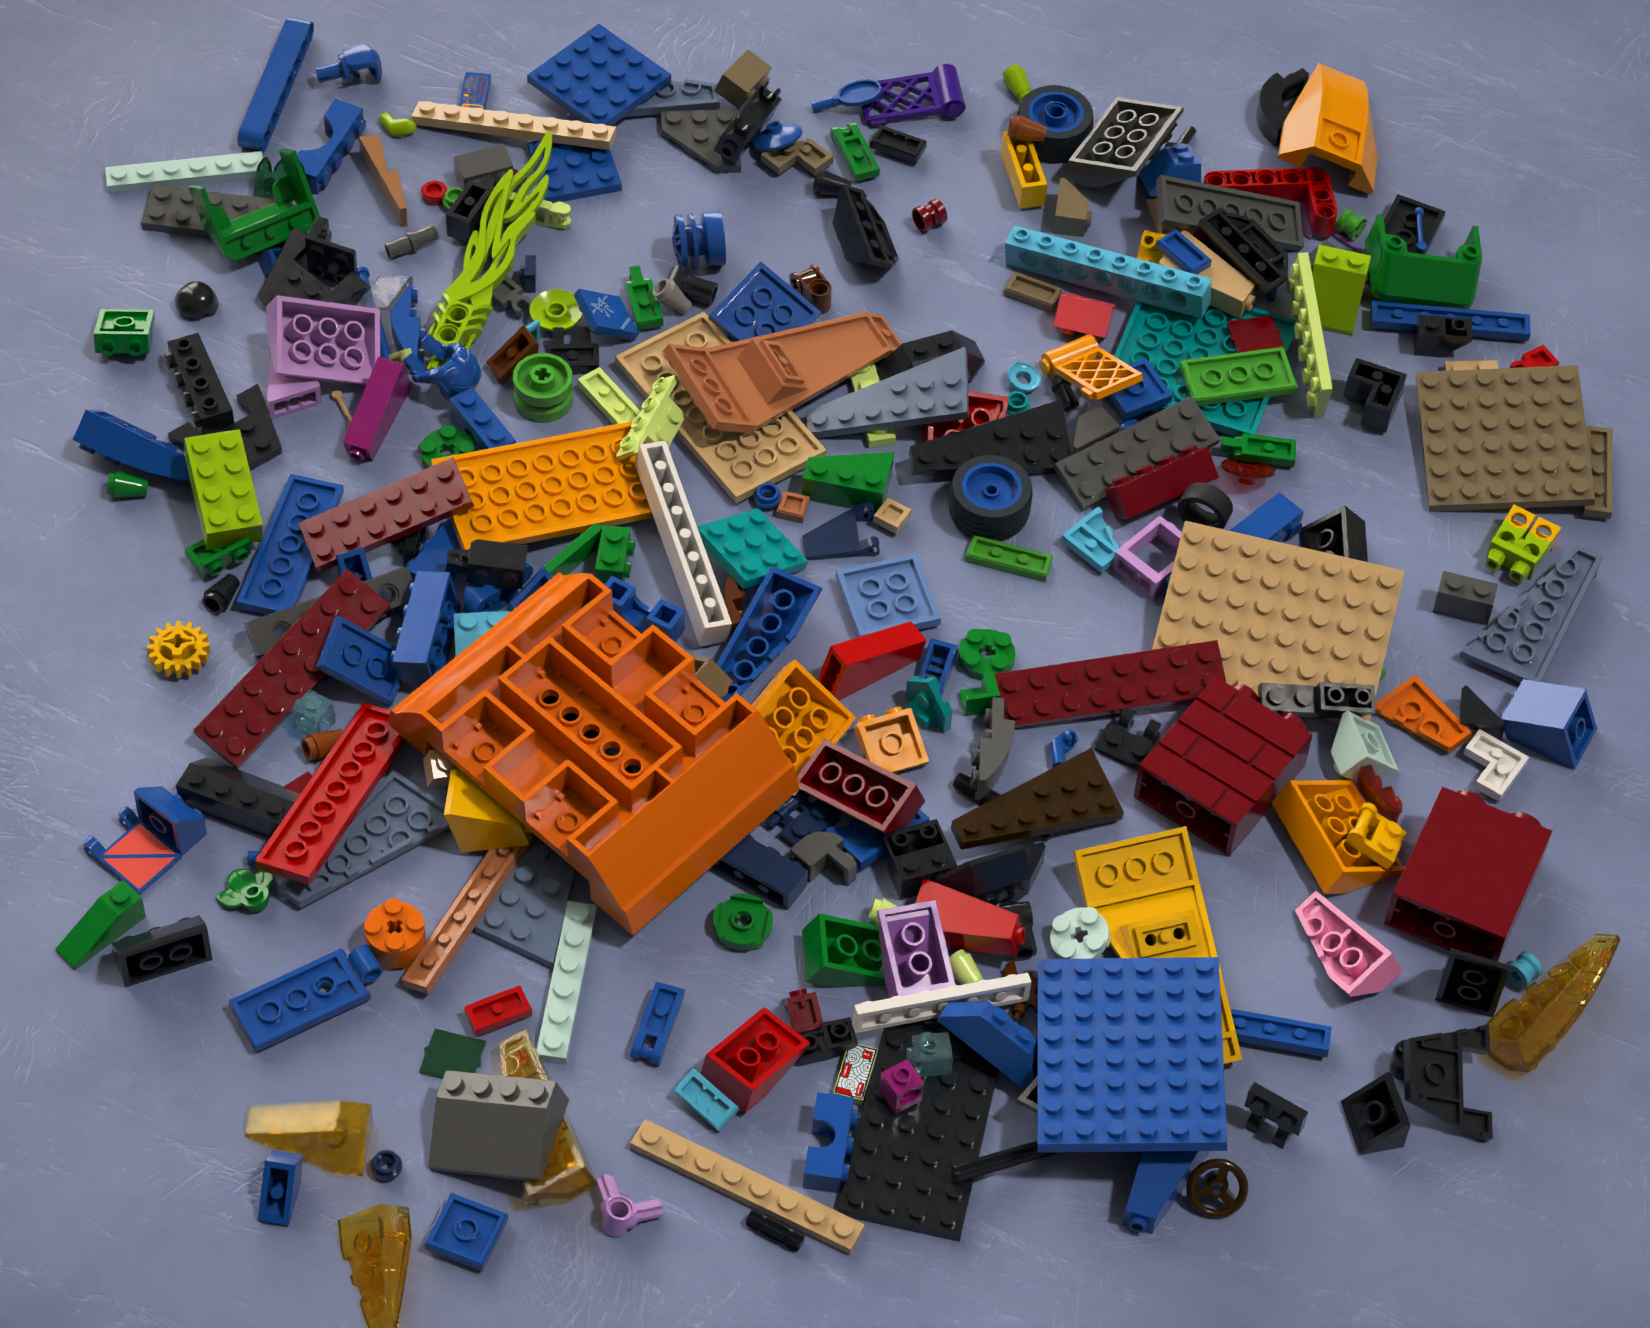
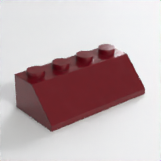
[797,739,925,834]

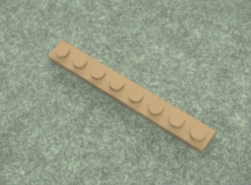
[411,101,617,150]
[630,1119,865,1255]

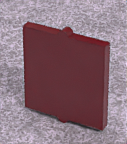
[1227,315,1284,353]

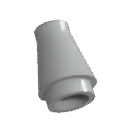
[652,278,691,314]

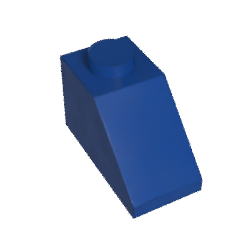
[258,1150,304,1226]

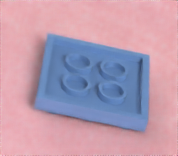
[836,554,941,637]

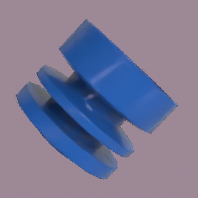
[672,210,726,268]

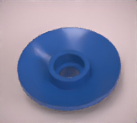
[753,121,803,152]

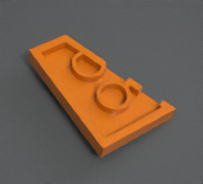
[1375,675,1472,753]

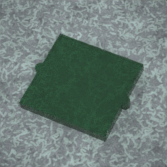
[419,1028,486,1079]

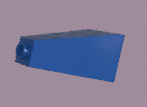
[1122,1151,1209,1234]

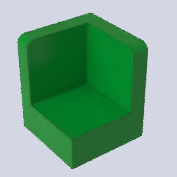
[959,672,1000,716]

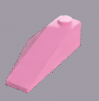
[1295,891,1403,997]

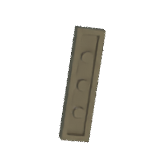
[1583,426,1613,519]

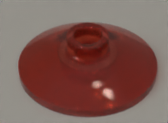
[1221,459,1275,485]

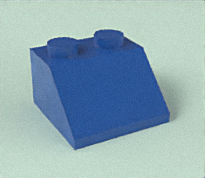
[1139,143,1202,196]
[134,786,207,856]

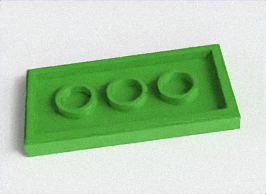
[1179,347,1298,406]

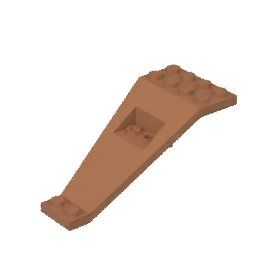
[663,312,902,434]

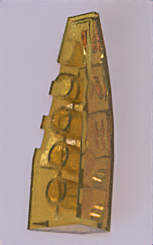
[1486,934,1621,1073]
[499,1029,598,1199]

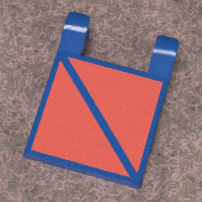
[83,806,182,895]

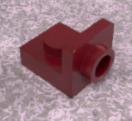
[783,988,823,1033]

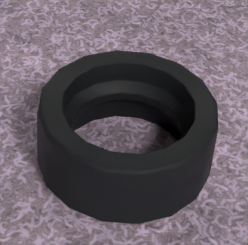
[1177,482,1233,529]

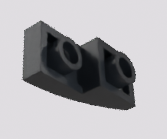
[796,1017,858,1066]

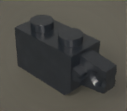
[446,539,528,589]

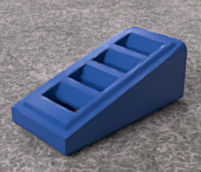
[918,638,959,696]

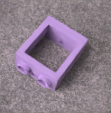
[1112,515,1182,600]

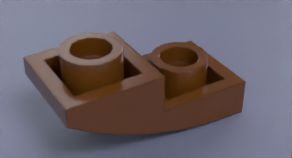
[724,576,746,638]

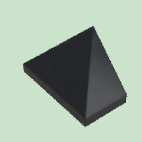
[1460,685,1505,740]

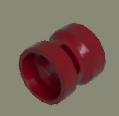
[912,199,948,232]

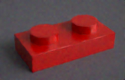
[464,985,532,1036]

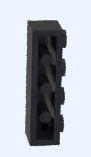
[165,333,234,435]

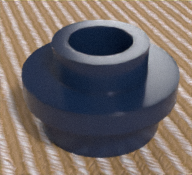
[371,1150,402,1181]

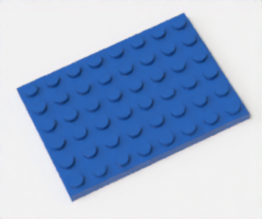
[1038,957,1227,1152]

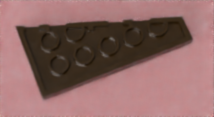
[951,748,1124,850]

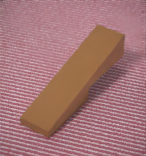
[359,134,408,227]

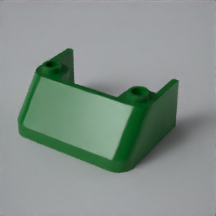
[188,148,320,260]
[1365,214,1482,309]

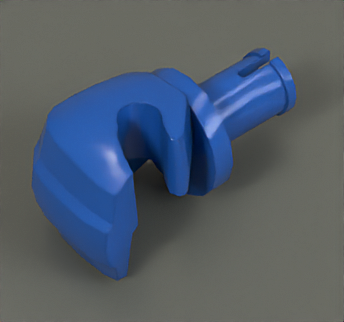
[315,44,382,84]

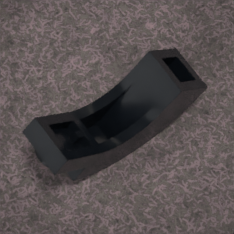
[1256,68,1309,147]

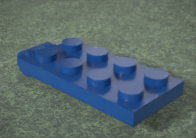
[229,945,383,1053]

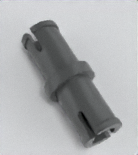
[384,224,439,259]

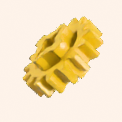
[147,620,211,678]

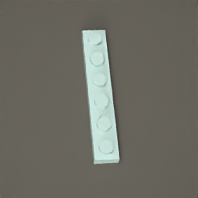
[105,151,265,193]
[536,901,597,1064]

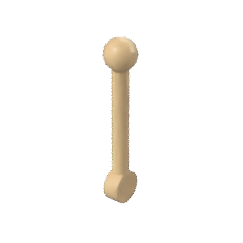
[332,390,353,424]

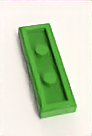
[965,535,1053,582]

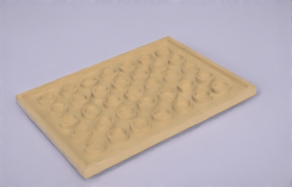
[1152,521,1405,724]

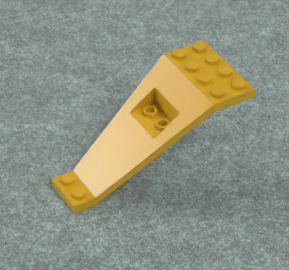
[1072,826,1242,1064]

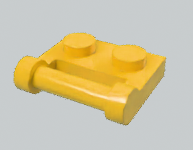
[1347,803,1407,870]

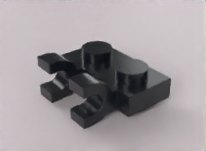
[545,327,599,372]
[1094,707,1161,770]
[1245,1082,1308,1149]

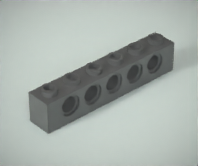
[243,567,413,656]

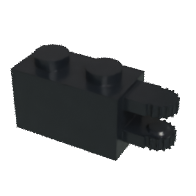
[446,174,496,243]

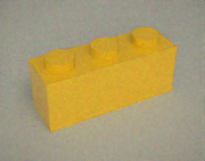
[1001,131,1047,209]

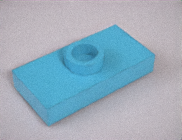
[673,1068,740,1132]

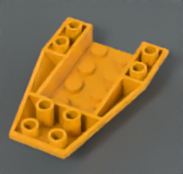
[1278,63,1378,195]

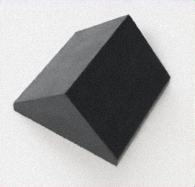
[1340,1072,1411,1155]

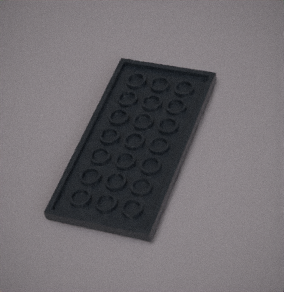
[838,1018,999,1242]

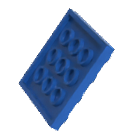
[527,24,671,126]

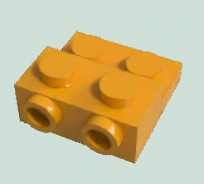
[853,706,929,774]

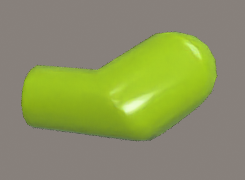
[379,112,416,137]

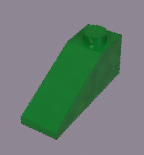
[55,880,146,970]

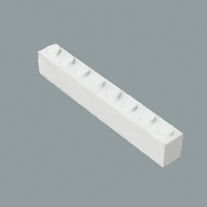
[635,441,732,647]

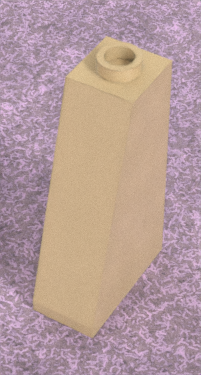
[1158,230,1256,319]

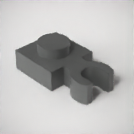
[492,275,532,318]

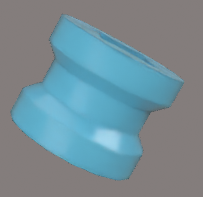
[1507,951,1543,989]

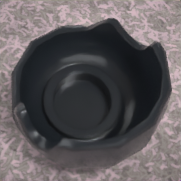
[175,281,219,320]

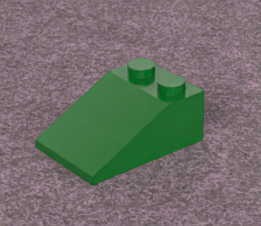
[802,913,886,988]

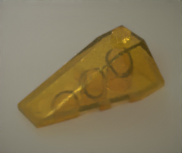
[245,1101,373,1177]
[338,1204,412,1328]

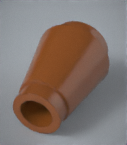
[1007,115,1047,142]
[301,729,343,761]

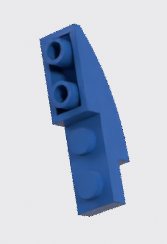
[389,276,426,375]

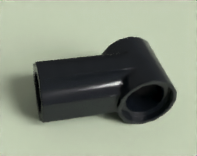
[666,265,718,305]
[998,901,1037,961]

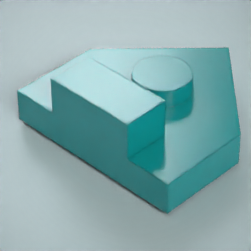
[905,676,953,734]

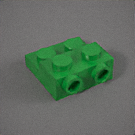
[94,309,155,356]

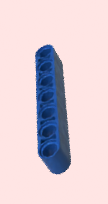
[237,17,314,151]

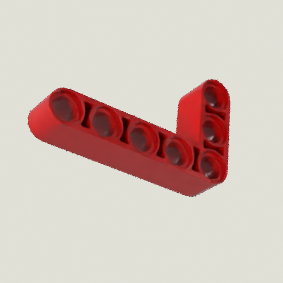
[1203,167,1338,237]

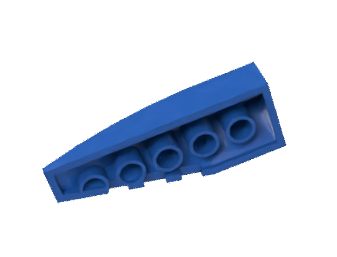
[73,410,190,481]
[717,566,822,702]

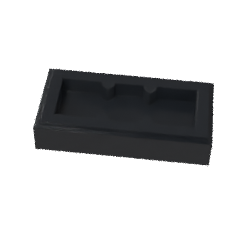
[869,125,927,164]

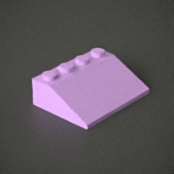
[266,295,380,385]

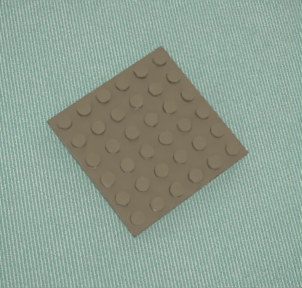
[1415,365,1595,512]

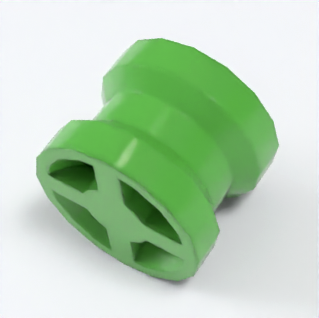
[1335,208,1367,241]

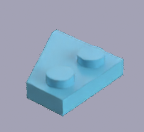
[1061,507,1119,574]

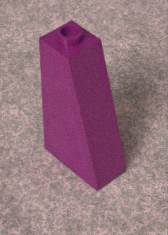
[343,356,412,461]

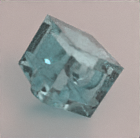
[292,689,336,735]
[906,1032,953,1077]

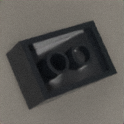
[1435,948,1511,1017]

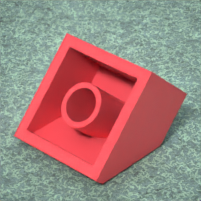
[1053,293,1117,341]

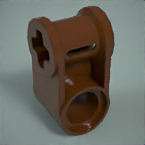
[789,264,832,314]

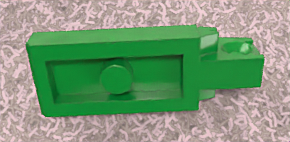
[626,265,664,330]
[1219,433,1296,467]

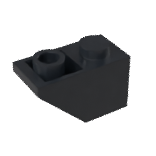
[1413,314,1472,357]

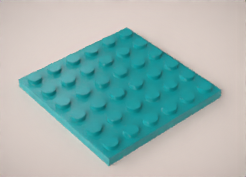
[1101,301,1296,437]

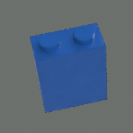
[1500,679,1597,769]

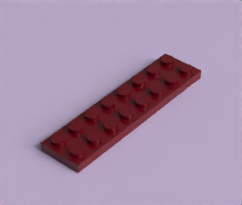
[193,568,391,769]
[994,640,1227,729]

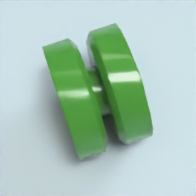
[513,353,573,423]

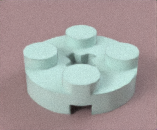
[1050,907,1111,959]

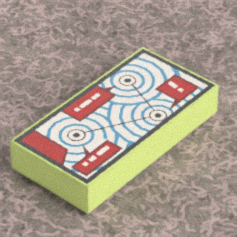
[833,1044,878,1106]

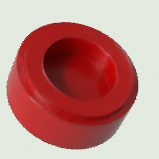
[421,180,447,206]

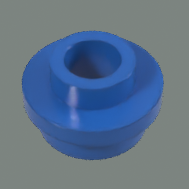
[754,483,781,509]

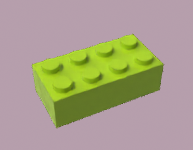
[184,429,263,550]

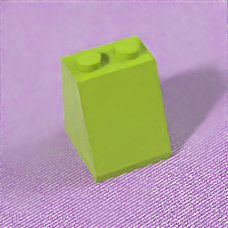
[1312,245,1371,336]

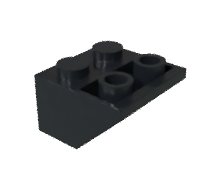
[881,819,957,900]

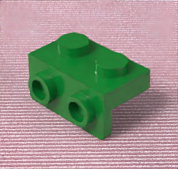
[185,537,251,579]

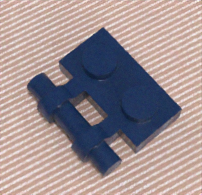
[766,790,842,847]

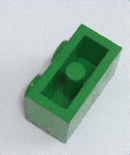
[595,525,635,585]

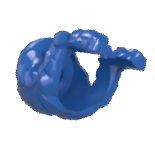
[403,334,481,401]

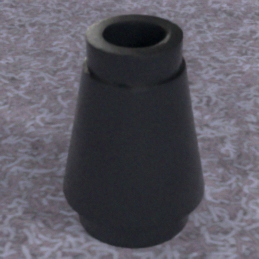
[812,170,852,195]
[202,574,240,614]

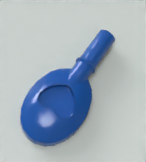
[811,79,882,112]

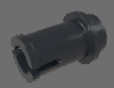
[1051,376,1079,412]

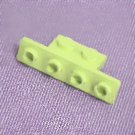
[616,375,686,460]

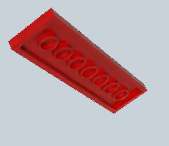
[255,703,407,885]

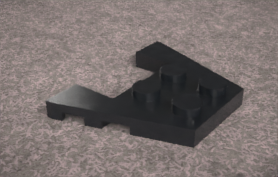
[258,227,370,306]
[168,384,282,471]
[1404,1025,1493,1142]

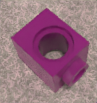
[879,1059,924,1114]

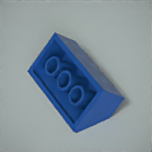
[391,571,461,689]

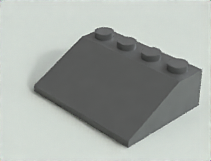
[1068,97,1184,188]
[428,1070,569,1182]

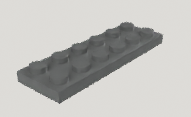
[1156,175,1304,252]
[141,184,287,247]
[1054,396,1220,512]

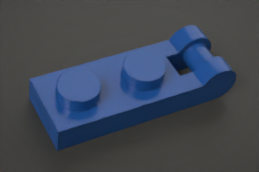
[630,982,685,1065]

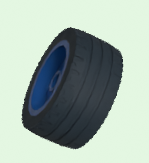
[1017,85,1094,164]
[949,455,1033,541]

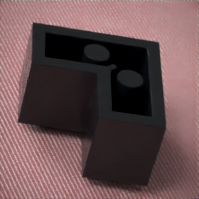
[1343,358,1407,433]

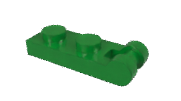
[830,122,880,182]

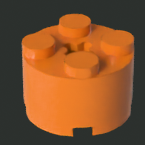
[364,898,426,971]

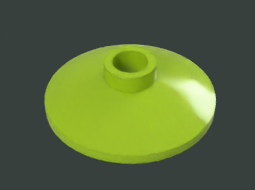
[530,289,583,331]

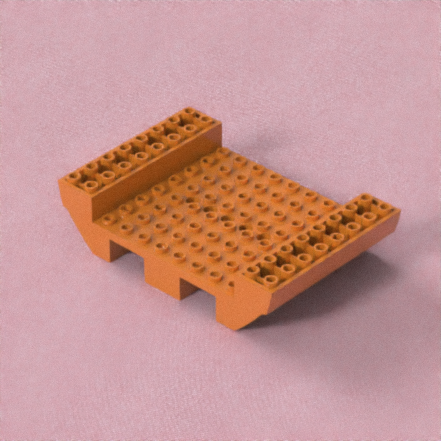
[388,572,800,935]

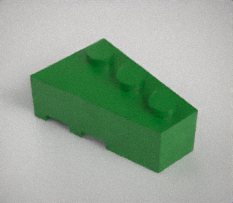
[802,452,895,513]

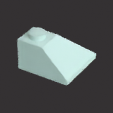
[1331,710,1399,782]

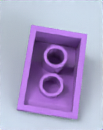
[877,900,956,998]

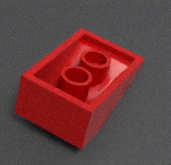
[700,1007,810,1114]

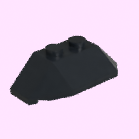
[832,184,899,269]
[1199,208,1288,293]
[876,330,985,383]
[934,842,1046,906]

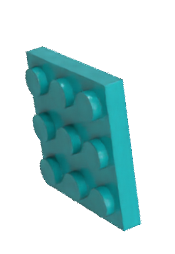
[697,508,808,589]

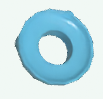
[1007,361,1041,393]

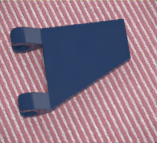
[802,502,880,560]

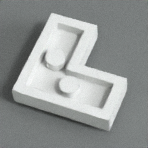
[1464,729,1529,802]

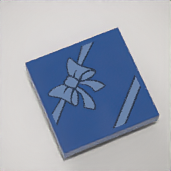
[574,289,639,340]

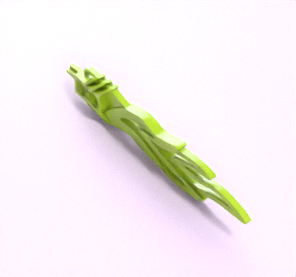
[427,131,552,371]

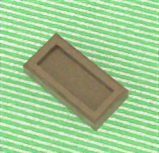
[1003,271,1062,312]

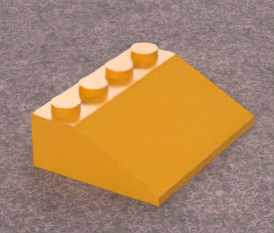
[751,659,857,776]
[1271,780,1404,894]

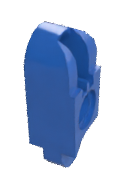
[463,562,533,613]

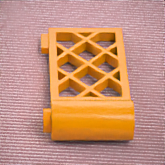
[1039,334,1143,400]

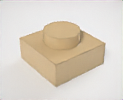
[873,498,912,534]

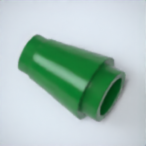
[107,471,148,498]

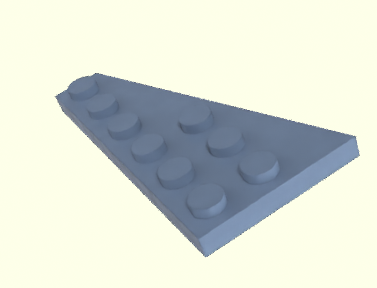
[566,79,720,121]
[807,347,969,438]
[1459,545,1603,683]
[277,770,450,908]
[475,836,575,969]

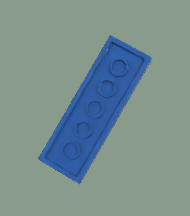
[236,474,344,615]

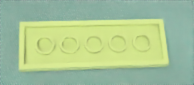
[1286,252,1333,418]

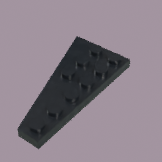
[909,399,1071,475]

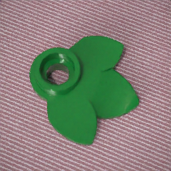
[216,868,274,912]

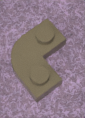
[761,138,834,176]

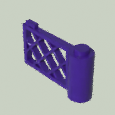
[862,64,966,128]

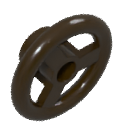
[1186,1158,1248,1218]

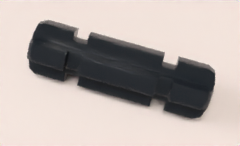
[746,1209,805,1251]

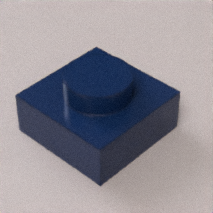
[519,255,536,293]

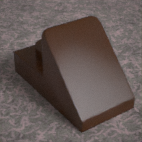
[486,325,539,383]

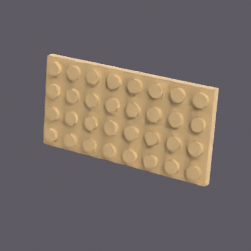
[615,312,827,504]

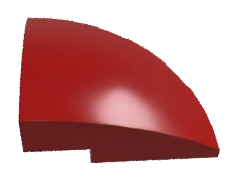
[921,391,1009,442]

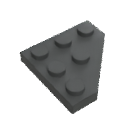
[661,109,741,173]

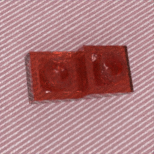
[1356,765,1402,823]

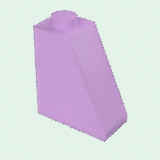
[267,356,322,419]

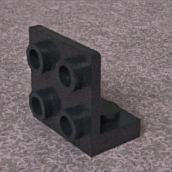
[305,216,358,284]

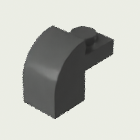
[789,832,857,887]

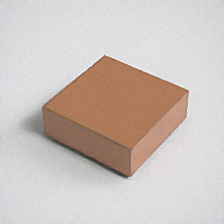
[776,491,810,523]

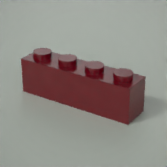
[1104,445,1219,519]

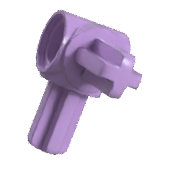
[596,1174,663,1237]

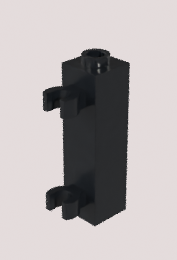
[714,81,782,164]

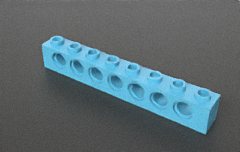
[1005,225,1212,319]

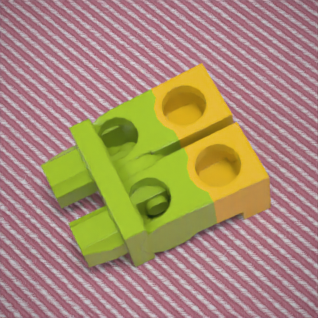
[1485,505,1561,584]

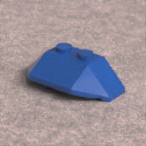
[937,1000,1038,1090]

